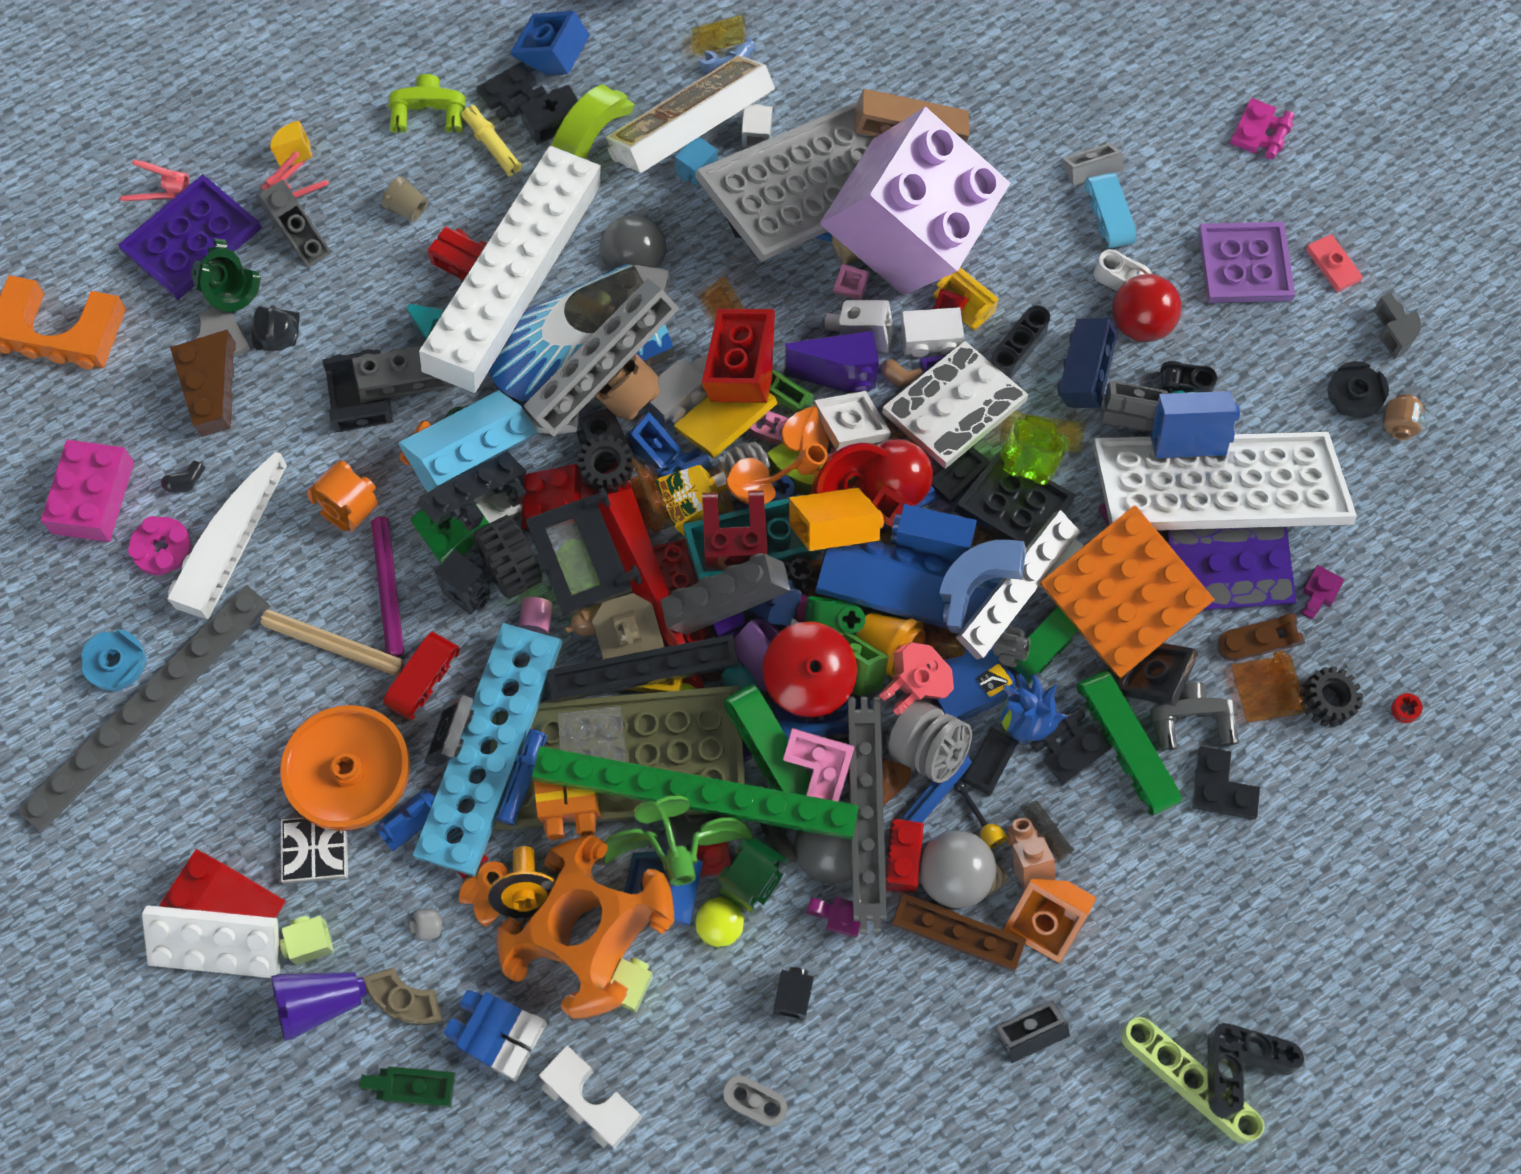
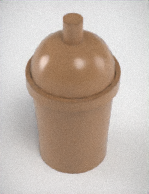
[565,598,614,637]

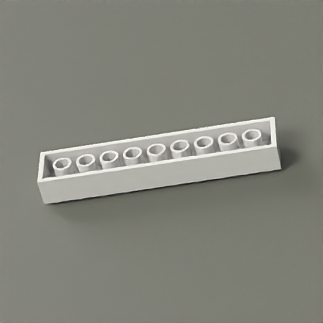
[419,146,601,393]

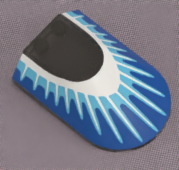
[489,263,675,403]

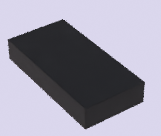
[962,727,1019,796]

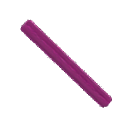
[371,516,404,657]

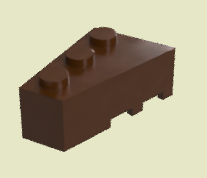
[170,330,236,437]

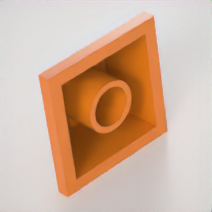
[1003,879,1096,964]

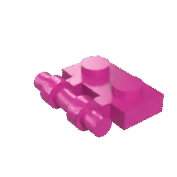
[1230,98,1294,159]

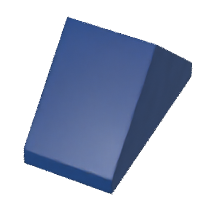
[628,412,684,469]

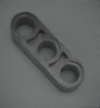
[991,305,1051,379]

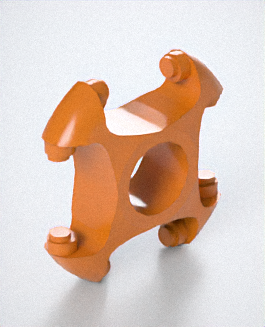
[497,835,674,1019]

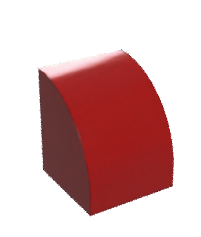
[872,485,916,527]

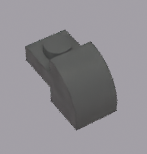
[1373,293,1421,359]

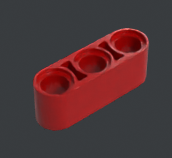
[383,631,460,721]

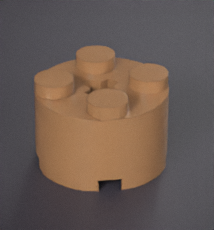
[595,354,660,421]

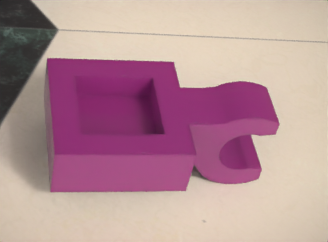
[1302,565,1345,620]
[806,896,860,938]

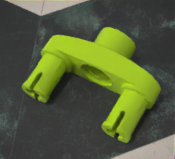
[388,74,466,133]

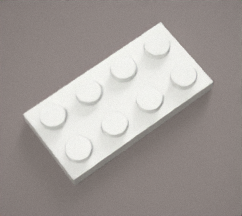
[142,906,281,978]

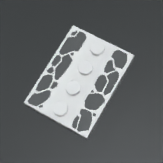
[882,341,1028,469]

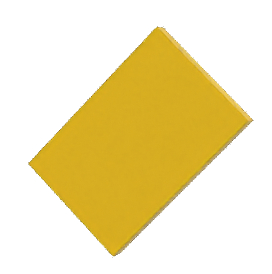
[674,393,777,459]

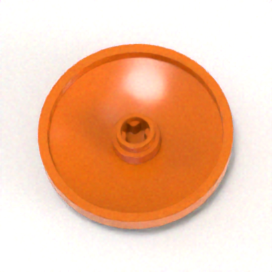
[280,705,410,831]

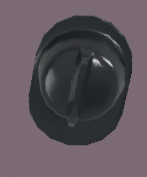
[252,305,300,352]

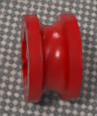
[1391,693,1423,723]

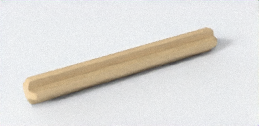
[261,610,404,676]

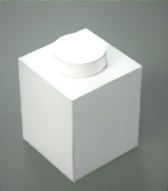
[742,104,772,147]

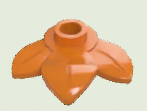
[459,861,510,926]

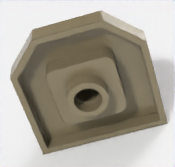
[592,593,664,659]

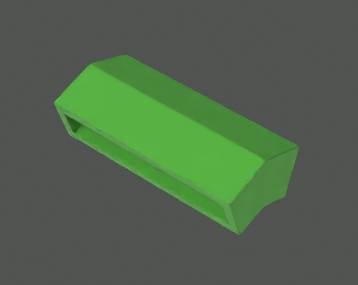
[769,368,814,413]

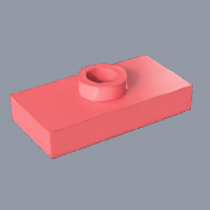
[1306,234,1363,293]

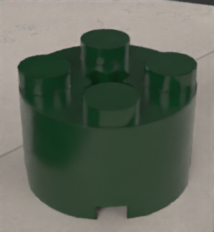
[716,838,789,915]

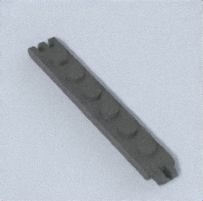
[848,696,887,935]

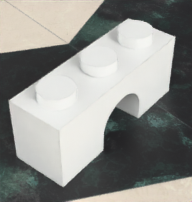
[539,1045,642,1149]

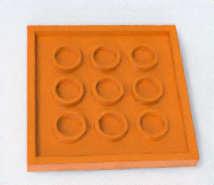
[1040,505,1215,679]

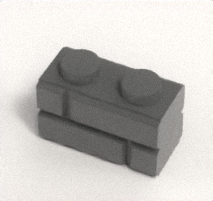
[1100,380,1168,433]

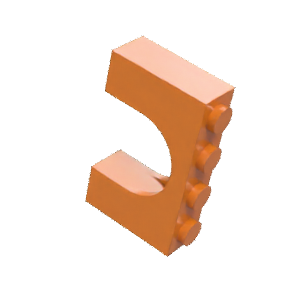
[0,275,126,370]

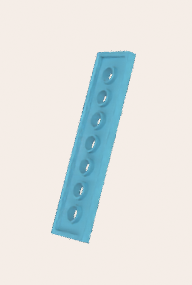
[413,623,562,877]

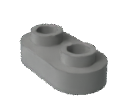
[723,1076,787,1127]

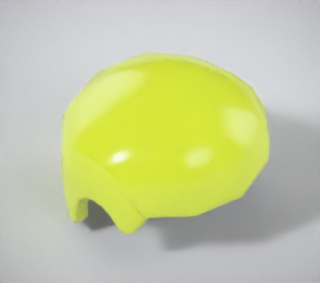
[695,896,744,947]

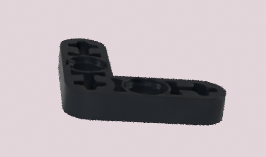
[1207,1023,1304,1119]

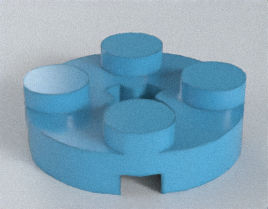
[81,630,147,692]

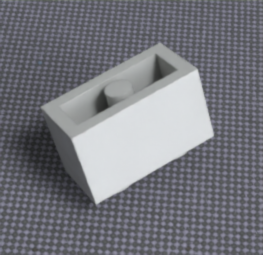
[901,308,964,357]

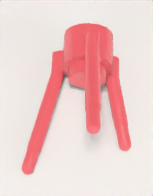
[261,151,329,198]
[120,160,189,201]

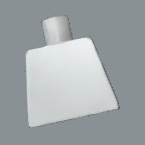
[825,300,894,353]

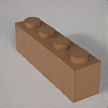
[855,88,970,143]

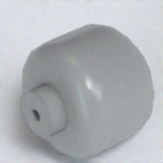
[408,908,442,941]

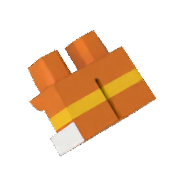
[533,780,601,840]

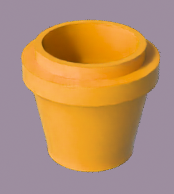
[856,612,926,677]

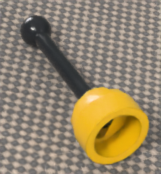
[953,780,1008,850]

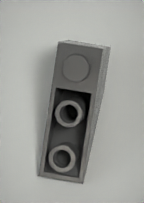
[255,179,332,268]

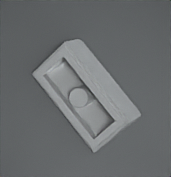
[1061,143,1124,185]

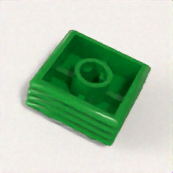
[410,505,489,563]

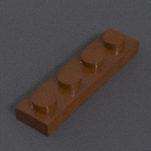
[892,893,1026,972]

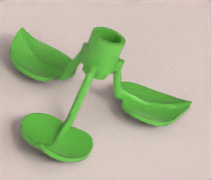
[604,796,752,886]

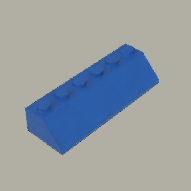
[815,541,1002,629]

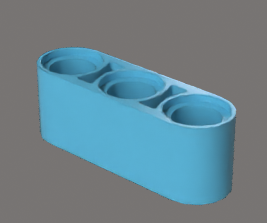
[1085,172,1136,249]

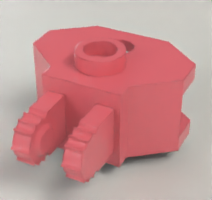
[879,642,954,716]

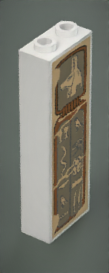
[606,55,775,173]

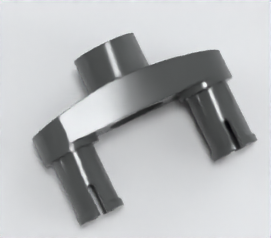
[1150,682,1240,751]

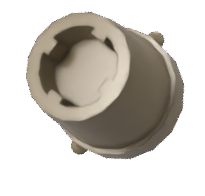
[381,176,428,222]

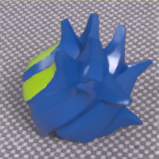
[1000,674,1068,745]

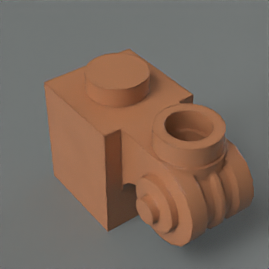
[1006,818,1055,891]

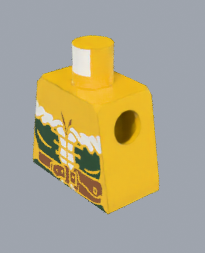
[655,465,728,536]

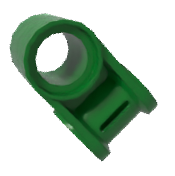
[804,597,865,634]

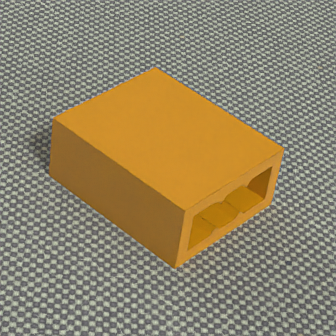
[789,488,884,551]

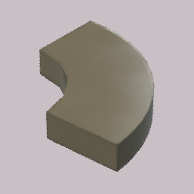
[363,968,443,1025]

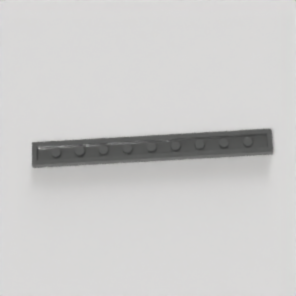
[17,585,270,833]

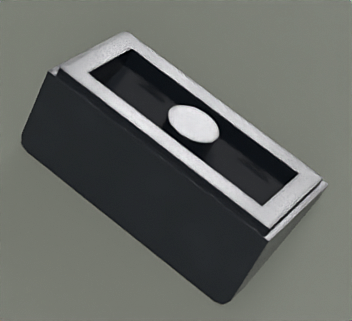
[994,1000,1070,1064]

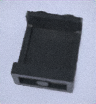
[322,349,394,433]

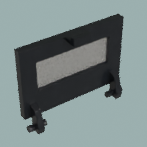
[525,488,643,617]

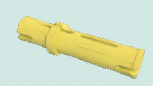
[461,105,522,177]

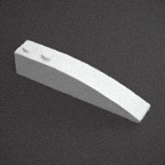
[167,452,287,620]

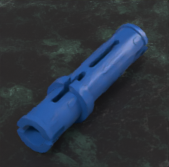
[496,729,548,826]

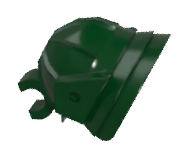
[190,238,261,312]

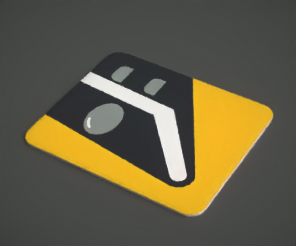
[977,664,1013,697]

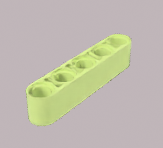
[1121,1017,1264,1144]

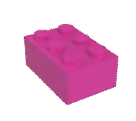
[41,439,134,542]

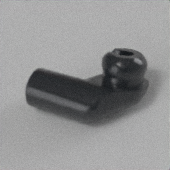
[161,460,206,493]

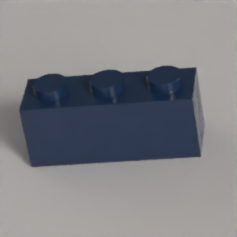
[1057,318,1118,408]

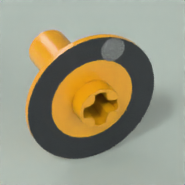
[488,846,556,918]

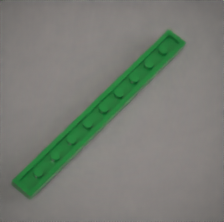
[532,746,859,840]

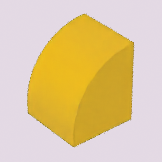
[270,120,312,166]

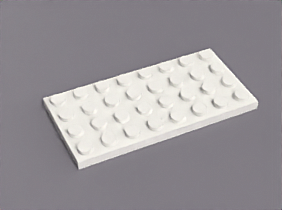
[1093,432,1357,530]

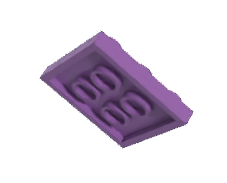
[1198,222,1295,303]

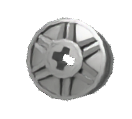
[889,700,972,783]

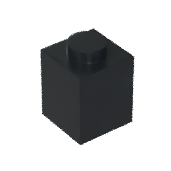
[773,967,814,1021]

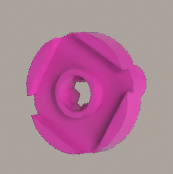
[128,516,192,576]

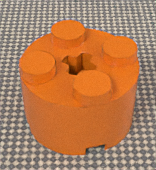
[307,460,378,532]

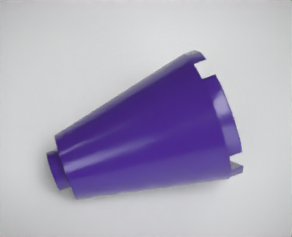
[271,972,367,1041]

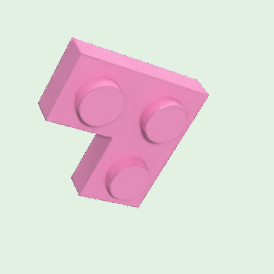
[783,728,854,801]

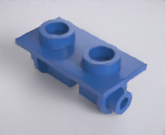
[374,788,435,851]

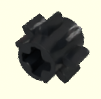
[784,554,820,594]

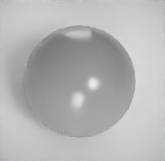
[919,830,996,909]

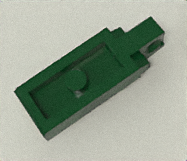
[359,1066,456,1108]

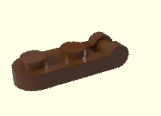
[1217,613,1305,661]

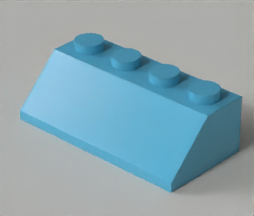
[398,390,537,492]

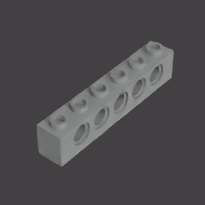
[524,278,680,437]

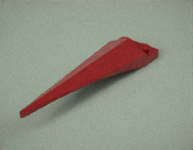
[580,466,697,681]

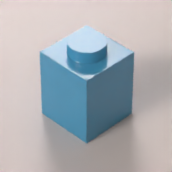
[675,137,718,185]

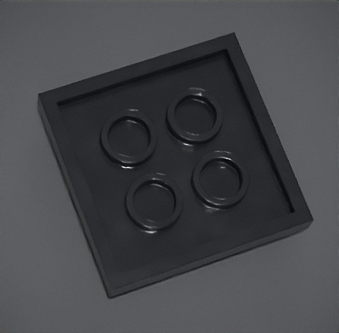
[954,450,1076,547]

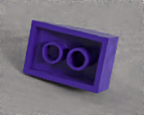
[784,331,879,393]

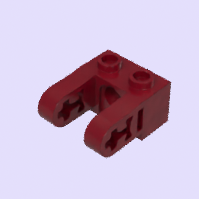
[702,490,768,572]

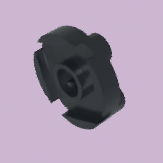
[1327,361,1389,418]

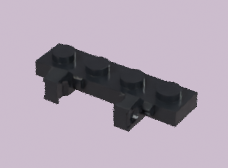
[417,451,527,531]

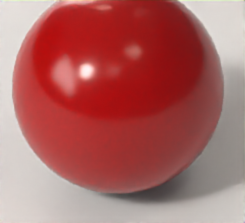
[1112,274,1182,342]
[863,439,933,508]

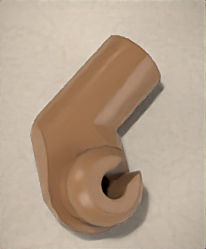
[881,359,923,387]

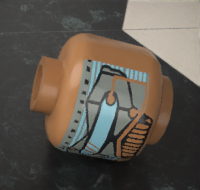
[1383,394,1425,440]

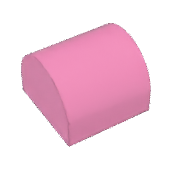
[833,264,869,300]
[518,597,553,635]

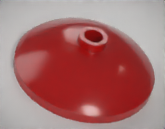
[815,443,890,502]
[762,622,857,717]

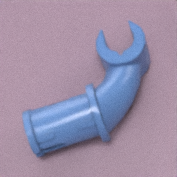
[699,37,756,75]

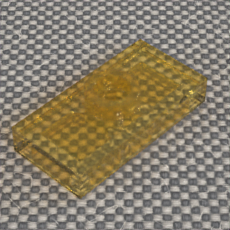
[692,15,746,55]

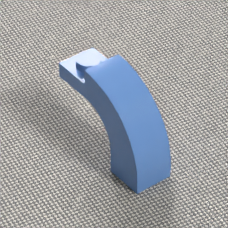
[939,540,1026,634]

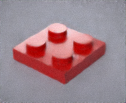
[521,464,581,532]

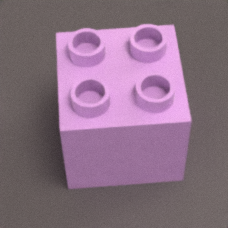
[819,107,1010,295]

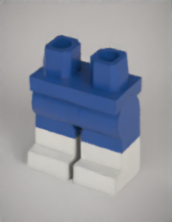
[444,990,547,1082]

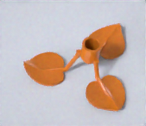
[726,406,829,505]

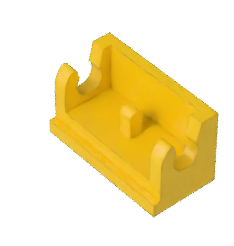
[932,267,999,331]

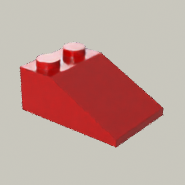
[702,309,775,403]
[159,849,286,918]

